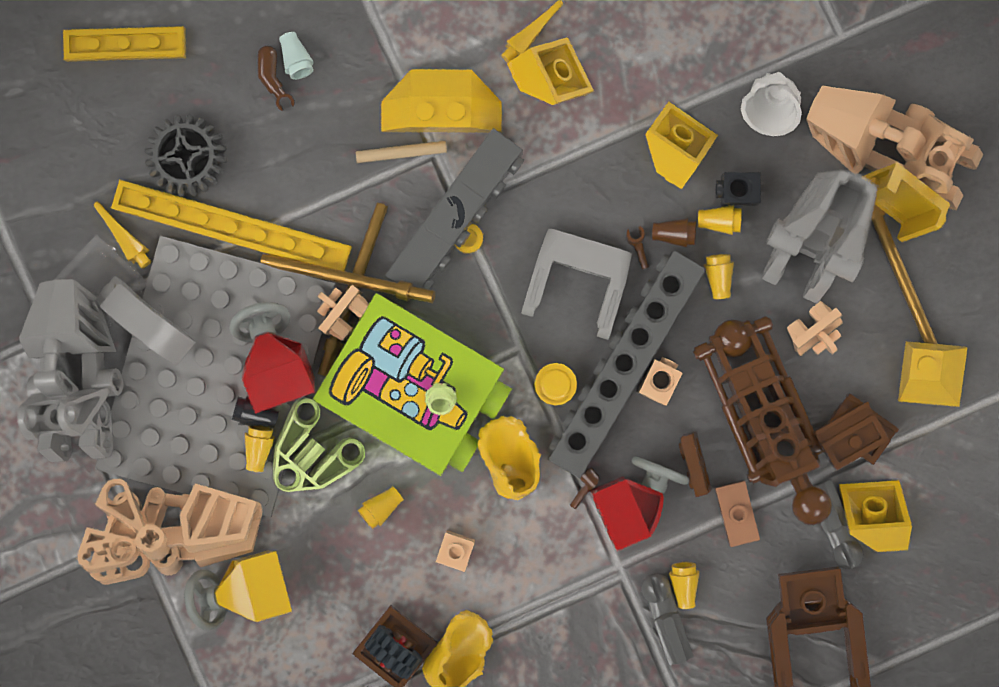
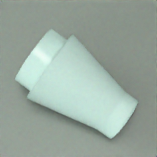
[279,32,314,79]

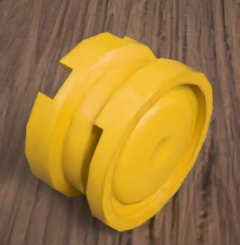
[534,363,577,406]

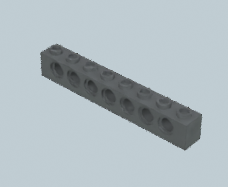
[546,250,706,479]

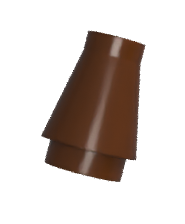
[652,218,696,248]

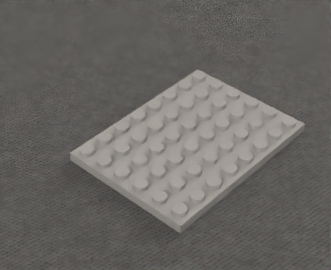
[95,236,336,517]

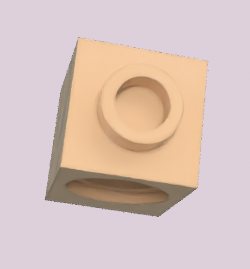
[637,357,682,406]
[436,530,475,572]

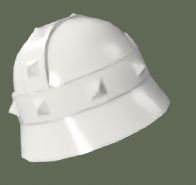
[741,72,802,136]

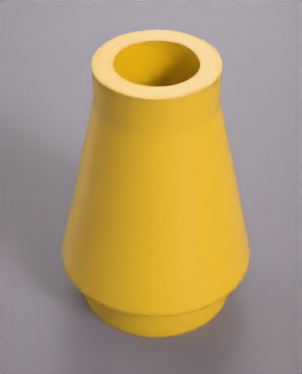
[698,205,742,235]
[704,254,734,299]
[244,426,275,472]
[357,486,404,529]
[669,562,699,609]

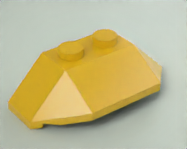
[381,69,502,133]

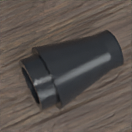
[232,396,279,428]

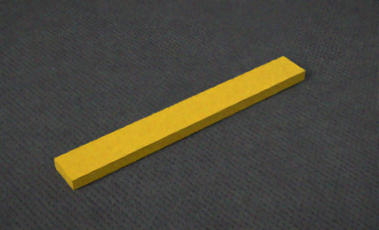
[111,179,352,271]

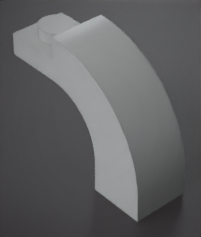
[96,276,195,366]

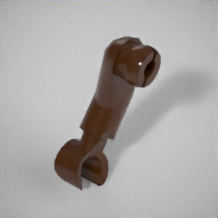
[258,46,295,111]

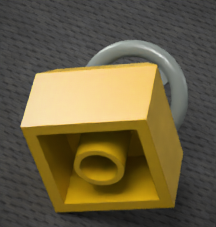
[184,550,292,631]

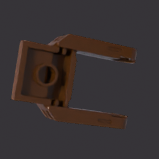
[766,566,871,687]

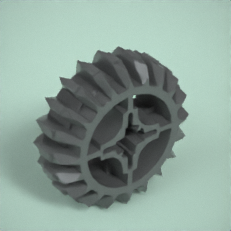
[144,114,227,197]

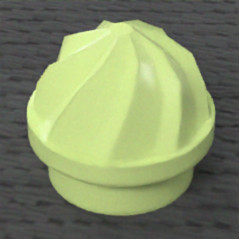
[425,383,456,415]

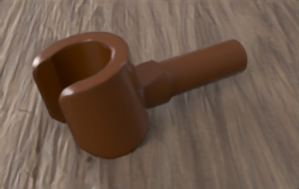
[626,226,649,269]
[570,467,599,509]

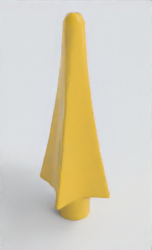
[501,0,563,63]
[93,202,151,269]

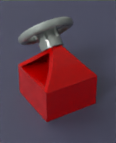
[230,302,315,413]
[590,456,689,551]

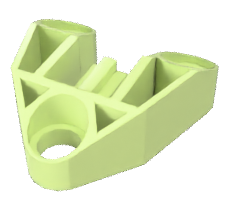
[272,397,365,492]

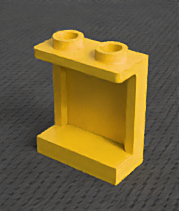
[862,162,950,242]

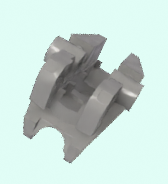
[762,171,877,304]
[18,279,123,462]

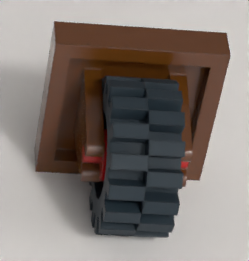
[352,605,438,687]

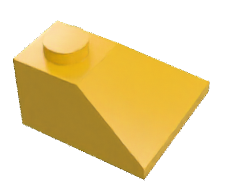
[507,37,594,105]
[645,102,718,189]
[898,341,967,407]
[839,480,912,552]

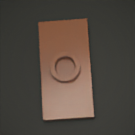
[715,480,760,547]

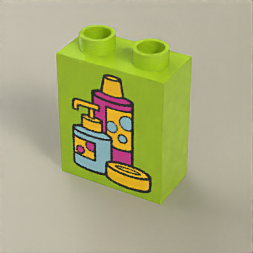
[312,293,513,476]

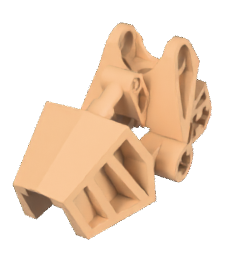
[806,86,983,210]
[77,479,263,585]

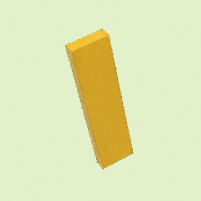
[63,26,186,62]

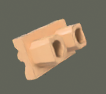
[317,285,369,341]
[787,301,843,356]

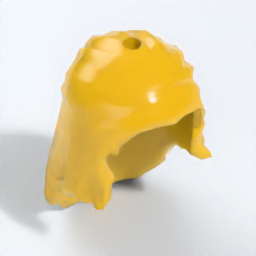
[477,416,541,500]
[422,610,493,687]

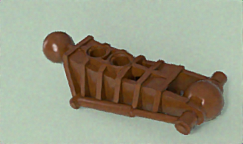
[693,316,832,525]

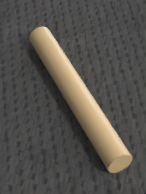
[356,141,447,163]

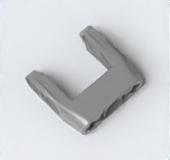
[521,229,632,340]

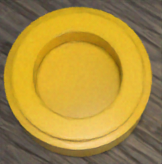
[455,223,483,254]

